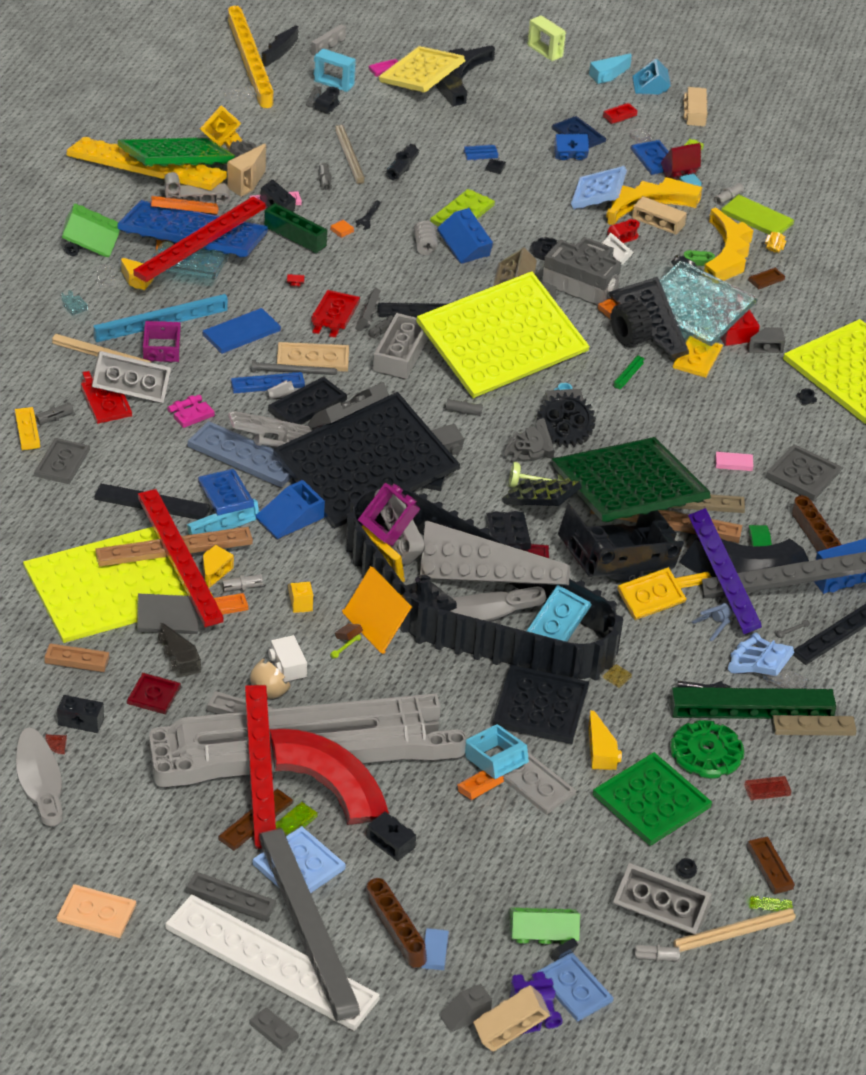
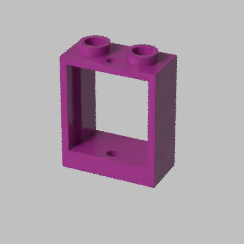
[143,321,181,362]
[358,483,420,546]

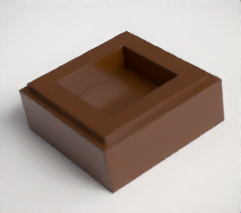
[335,623,363,641]

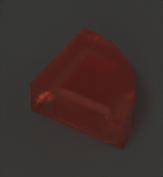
[46,734,67,755]

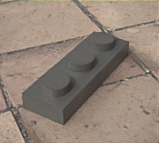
[355,287,381,331]

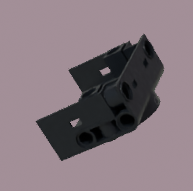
[558,503,684,582]

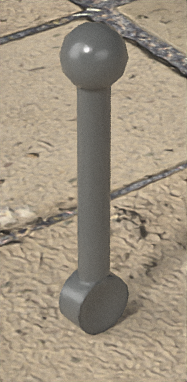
[776,620,810,638]

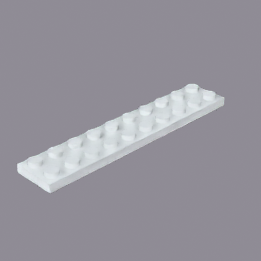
[166,895,380,1031]

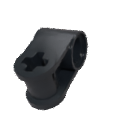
[314,87,340,114]

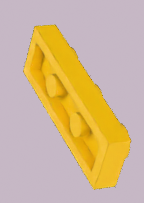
[15,407,40,450]

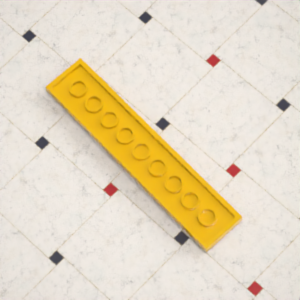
[67,137,227,191]

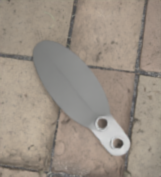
[451,586,546,621]
[16,728,63,826]

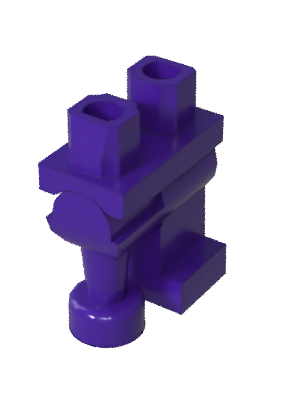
[509,971,563,1034]

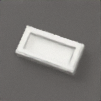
[602,233,634,264]

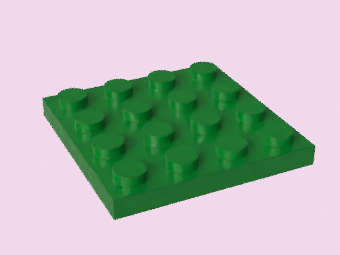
[592,752,712,846]

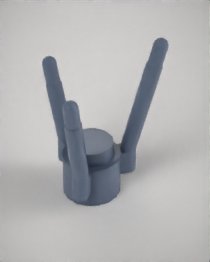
[692,603,732,641]

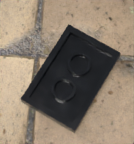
[486,511,531,550]

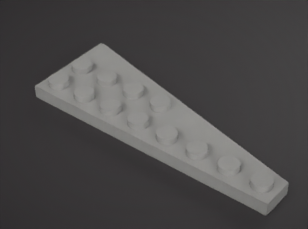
[420,521,570,585]

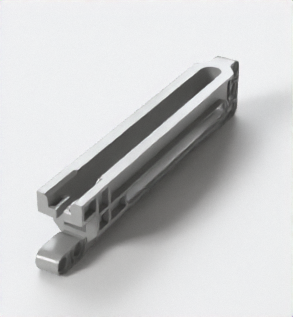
[149,693,466,787]

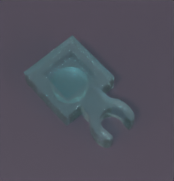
[61,290,88,315]

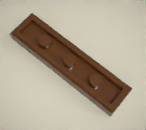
[218,789,293,851]

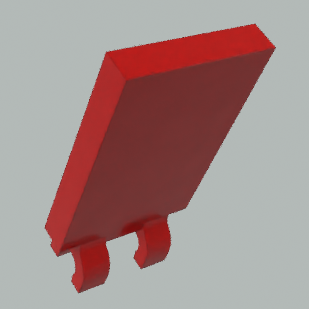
[311,290,360,338]
[81,371,132,424]

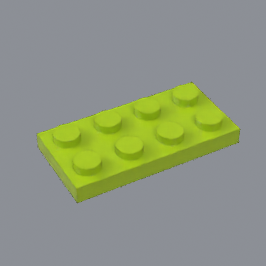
[430,189,495,226]

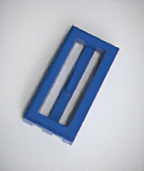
[464,145,499,160]

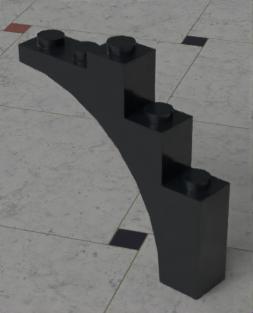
[436,45,495,107]

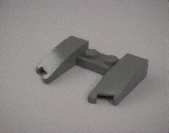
[308,382,389,428]

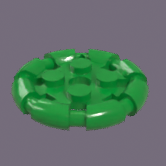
[670,720,744,779]

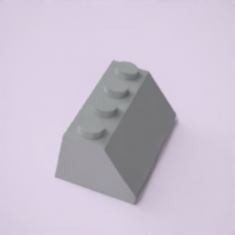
[92,351,171,403]
[613,863,712,935]

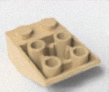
[228,144,266,197]

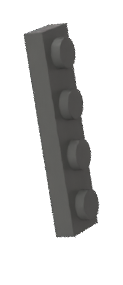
[186,872,276,922]

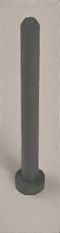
[251,359,337,375]

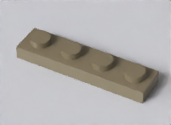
[772,715,857,736]

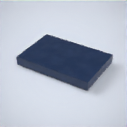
[552,116,606,148]

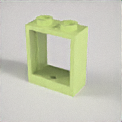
[528,16,566,61]

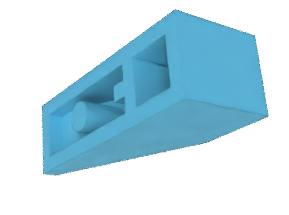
[589,54,632,84]

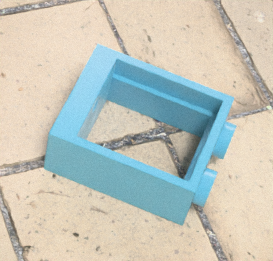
[313,49,356,92]
[465,724,529,779]

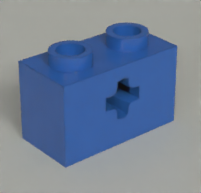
[554,134,589,160]

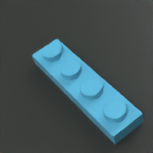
[187,499,259,535]

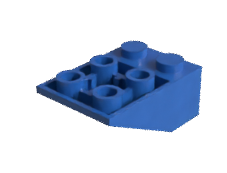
[255,480,325,539]

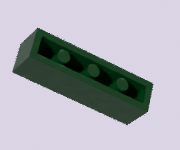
[264,203,328,253]

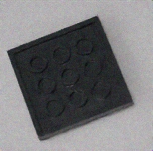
[492,665,590,744]

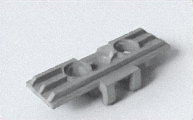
[228,411,312,447]

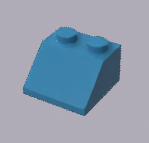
[633,58,671,94]

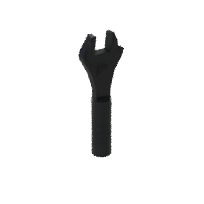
[355,200,381,230]
[677,680,730,688]

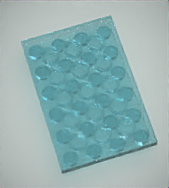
[660,260,757,346]

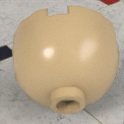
[250,659,291,699]

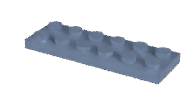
[188,421,292,488]

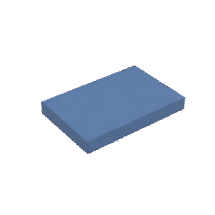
[537,953,614,1022]

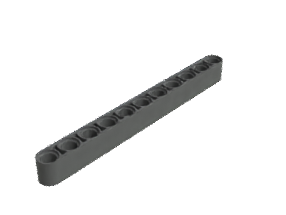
[259,828,360,1022]

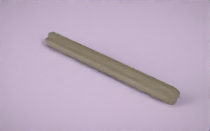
[335,125,365,184]

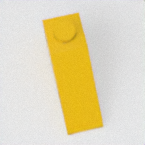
[588,710,622,770]

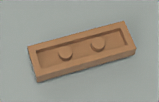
[44,643,109,672]

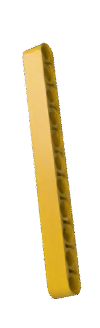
[228,6,273,108]

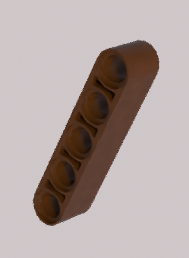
[792,495,842,552]
[367,878,427,968]

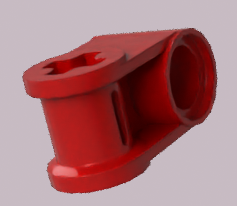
[607,219,640,244]

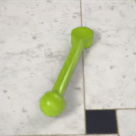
[330,634,361,659]

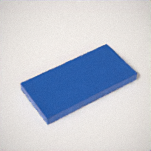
[203,308,281,354]
[198,469,254,516]

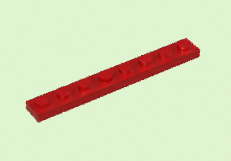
[245,685,276,849]

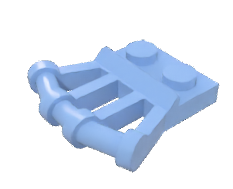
[728,632,794,676]

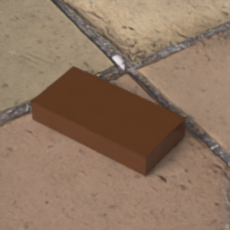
[748,268,786,290]

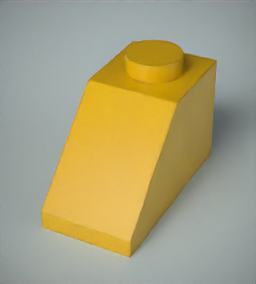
[121,258,154,290]
[203,545,234,588]
[287,582,313,613]

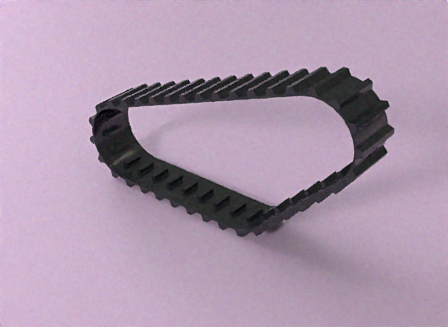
[346,483,623,681]

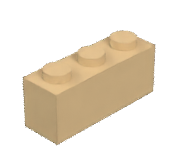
[683,87,707,126]
[632,197,687,235]
[474,985,551,1051]

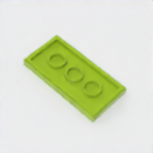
[721,195,794,235]

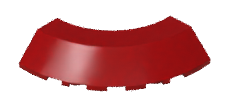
[269,729,389,825]

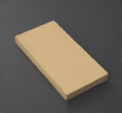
[277,342,349,371]

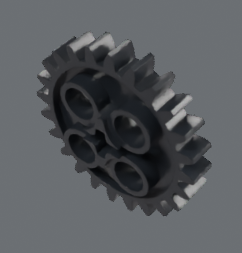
[536,392,596,448]

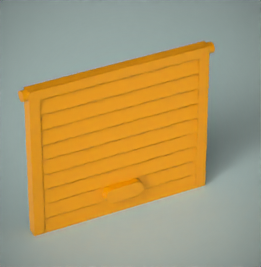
[342,567,412,654]

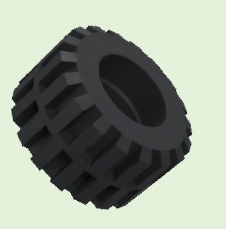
[610,299,653,347]

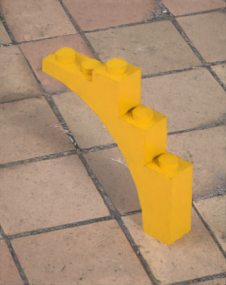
[606,177,703,225]
[703,207,753,285]

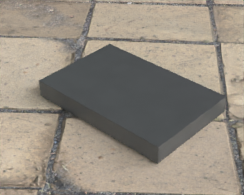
[34,438,90,485]
[137,593,198,634]

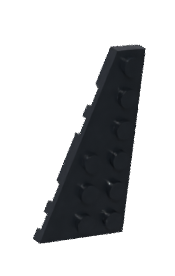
[609,277,689,359]

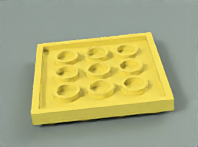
[379,46,465,92]

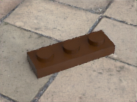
[747,836,795,894]

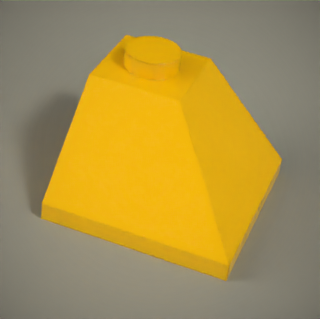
[200,105,242,146]

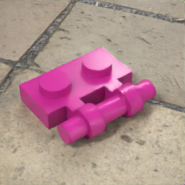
[167,394,215,428]

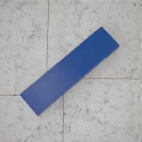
[231,372,305,393]

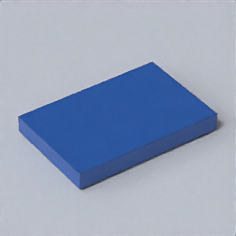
[631,140,669,175]

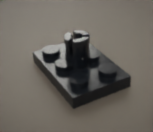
[405,575,457,611]

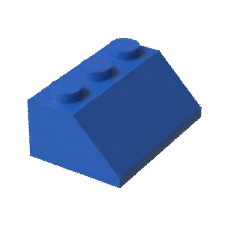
[437,208,493,264]

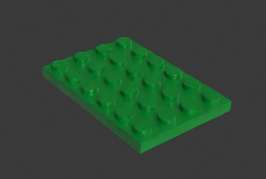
[118,137,235,167]

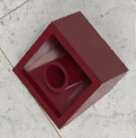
[661,142,701,180]

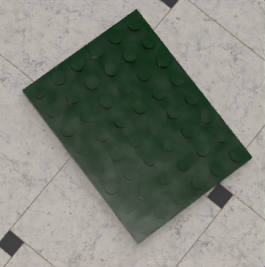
[551,437,711,522]

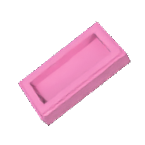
[715,452,753,471]

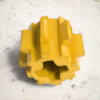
[765,232,786,253]

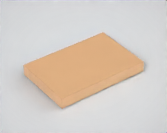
[57,884,136,938]

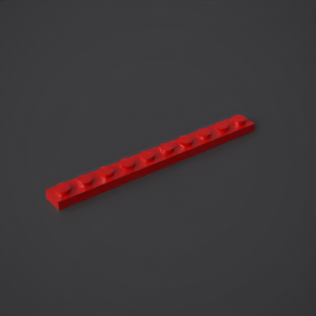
[133,197,265,282]
[138,489,224,627]

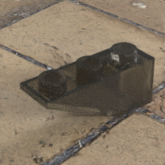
[158,623,201,678]

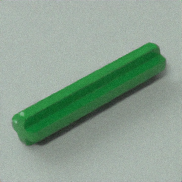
[613,355,644,390]

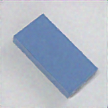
[422,928,449,971]

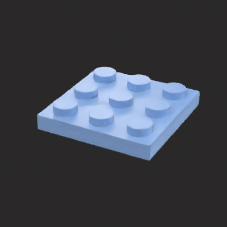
[571,166,627,209]
[253,826,346,893]

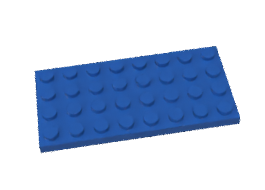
[118,200,268,257]

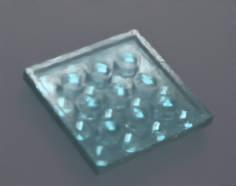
[150,239,231,279]

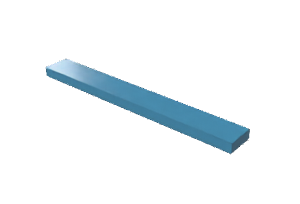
[93,294,228,342]

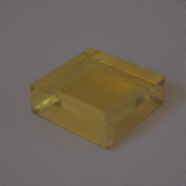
[604,664,632,688]

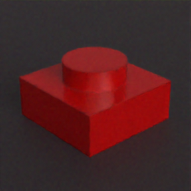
[287,274,305,287]

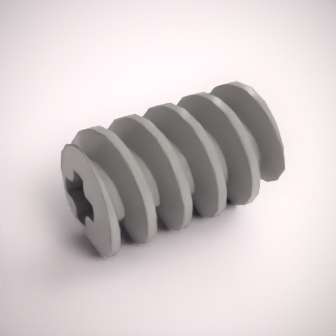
[414,221,438,255]

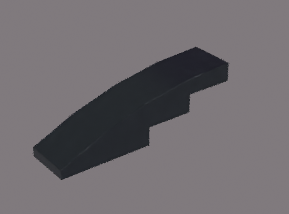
[262,25,299,67]

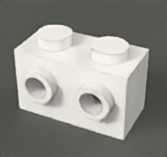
[268,635,307,682]

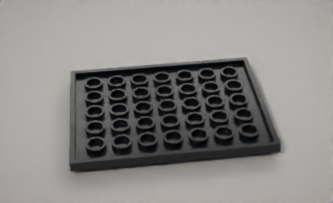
[273,392,460,529]

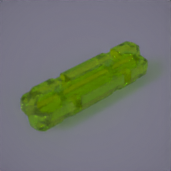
[749,896,793,912]

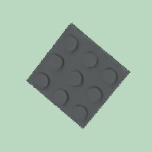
[766,444,842,501]

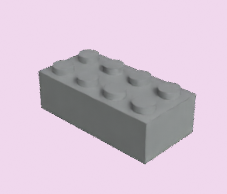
[373,313,428,379]

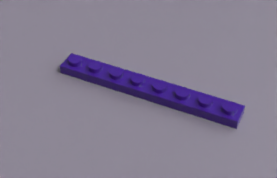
[688,508,762,634]

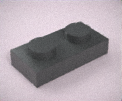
[250,1007,299,1051]

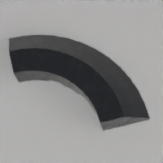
[679,538,809,578]

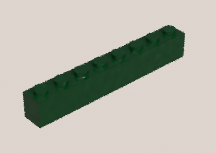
[670,687,837,719]

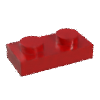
[603,103,638,124]

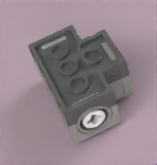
[542,237,622,305]

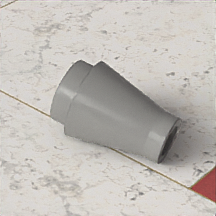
[267,380,294,400]

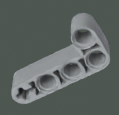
[164,172,231,205]
[375,489,424,565]

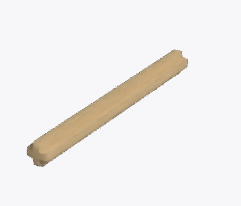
[52,334,151,363]
[673,908,795,952]

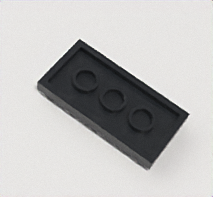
[268,376,347,424]
[502,479,582,506]

